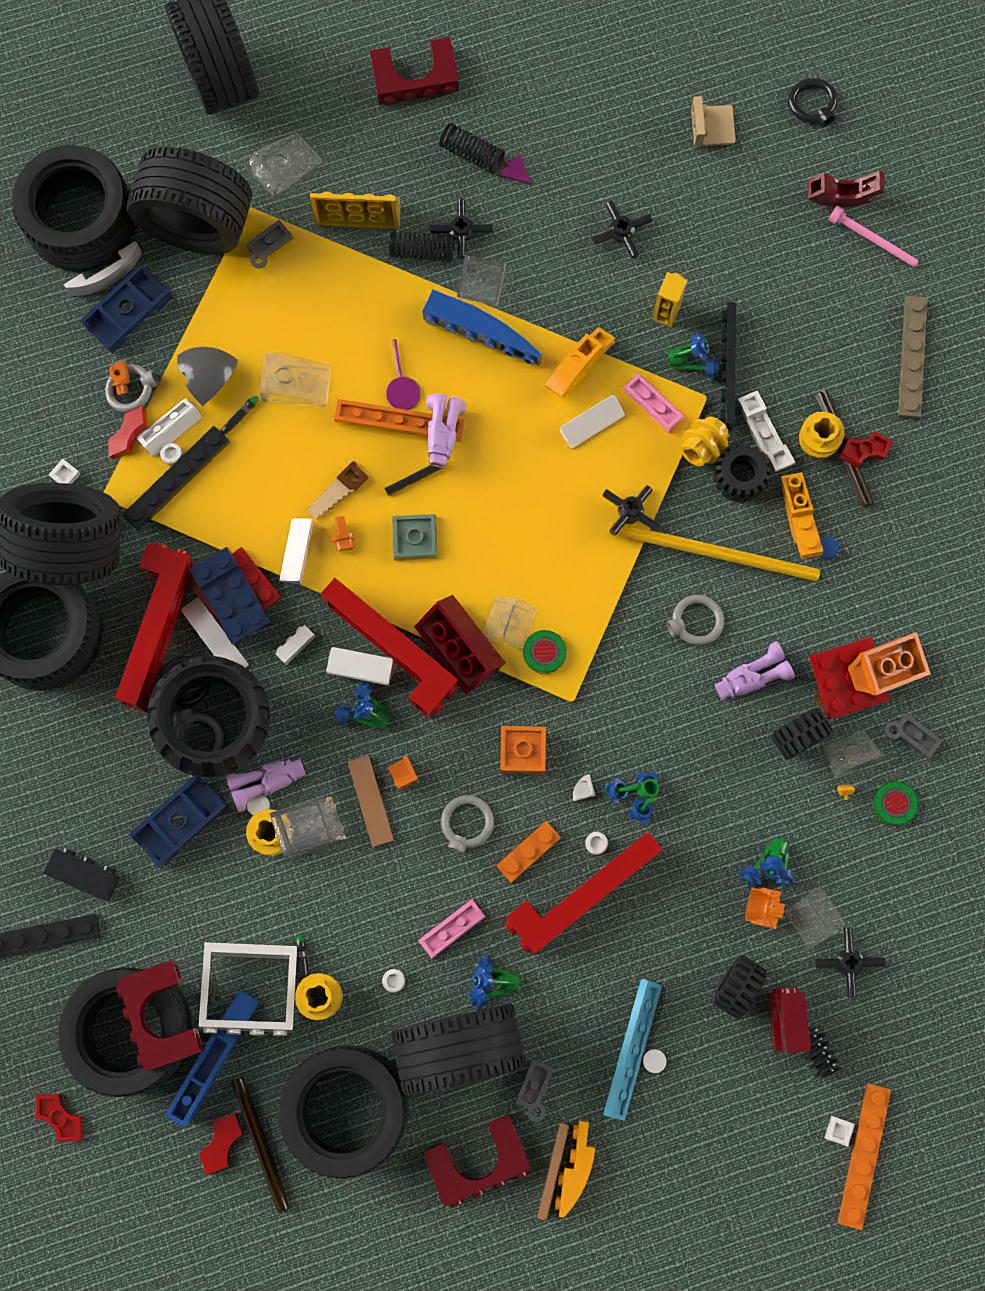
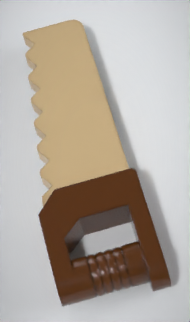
[308,461,369,520]

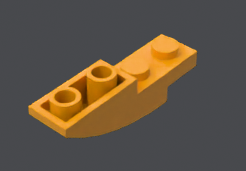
[545,327,615,399]
[781,472,823,559]
[555,1120,595,1218]

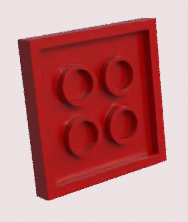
[191,547,282,629]
[809,637,890,719]

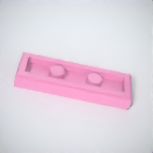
[623,373,684,433]
[418,899,486,959]

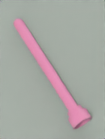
[828,206,919,267]

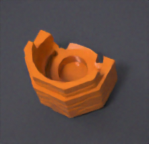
[745,888,785,929]

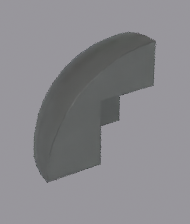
[177,347,238,406]

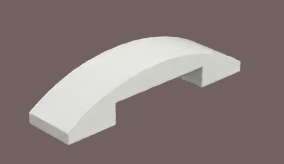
[64,241,142,296]
[738,391,795,472]
[181,597,249,668]

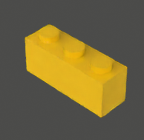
[652,272,687,328]

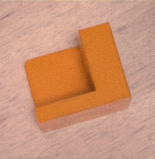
[388,755,419,791]

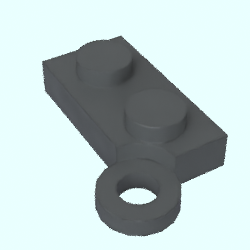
[246,220,293,269]
[884,713,943,759]
[515,1059,554,1122]

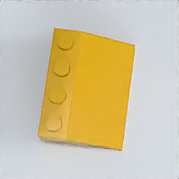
[310,192,401,229]

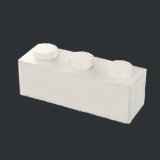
[275,625,315,665]

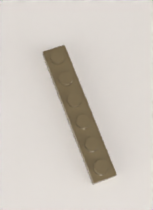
[898,296,928,420]

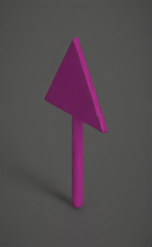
[481,139,531,184]

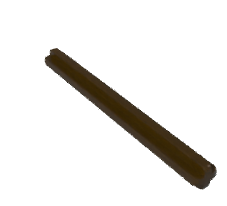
[816,390,874,508]
[232,1077,290,1213]

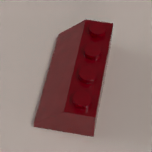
[414,595,506,695]

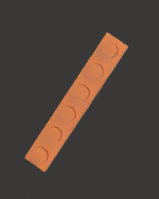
[334,399,464,442]
[837,1083,891,1230]

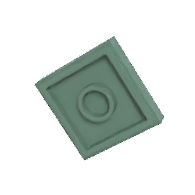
[392,514,437,560]

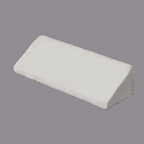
[560,394,625,449]
[137,398,202,457]
[279,519,314,585]
[326,647,396,685]

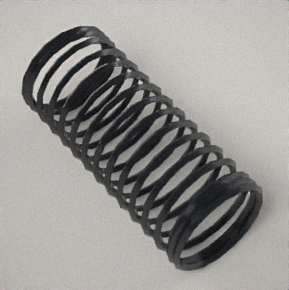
[439,122,505,174]
[389,231,454,262]

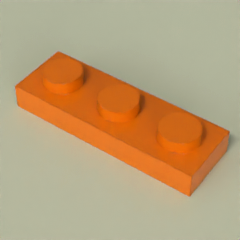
[496,821,561,883]

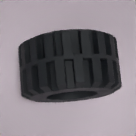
[714,443,771,502]
[771,708,834,760]
[713,955,767,1019]

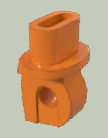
[109,361,130,395]
[332,516,355,551]

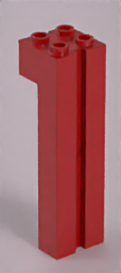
[115,542,196,712]
[320,577,458,719]
[505,832,663,955]

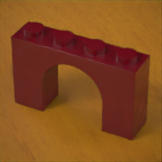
[369,37,459,105]
[116,960,204,1072]
[767,988,811,1053]
[423,1114,531,1208]

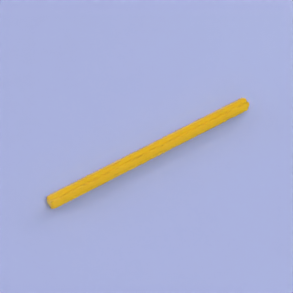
[608,521,820,581]

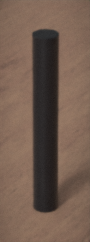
[384,465,442,496]

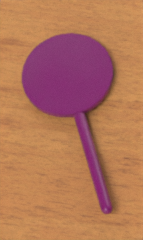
[386,339,420,410]

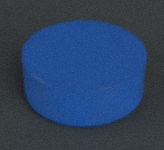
[819,537,839,559]

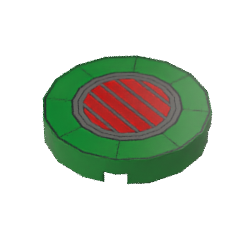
[523,630,567,674]
[873,781,918,826]

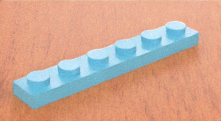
[603,979,662,1121]

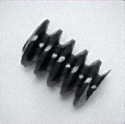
[805,1025,842,1078]

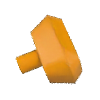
[837,784,855,800]

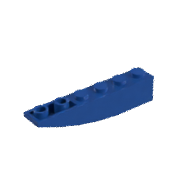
[422,289,542,366]
[165,991,260,1128]

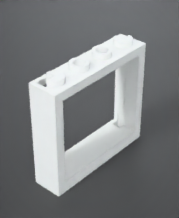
[199,942,297,1037]

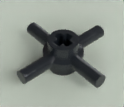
[430,198,493,260]
[592,201,652,258]
[602,485,660,536]
[815,928,885,998]

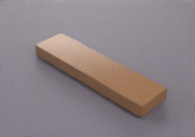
[348,755,394,847]
[537,1122,569,1220]

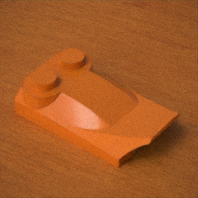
[848,632,931,695]

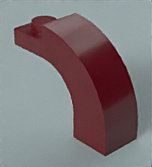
[808,170,885,207]

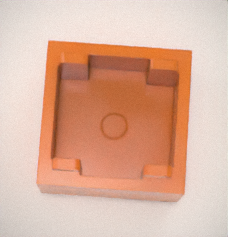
[500,726,546,775]

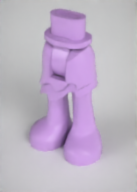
[426,393,466,468]
[714,641,795,700]
[225,759,306,813]

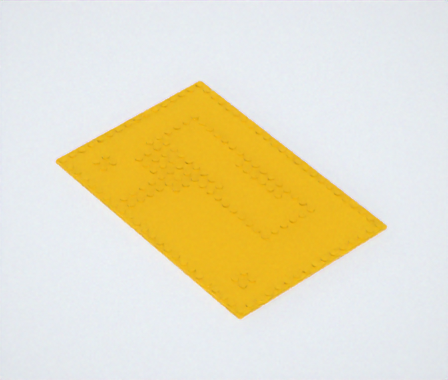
[104,208,707,702]

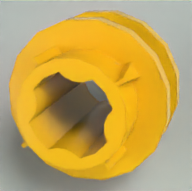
[799,412,845,459]
[680,416,730,466]
[246,809,293,856]
[295,973,343,1020]

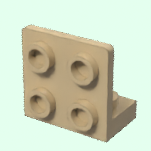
[691,96,736,147]

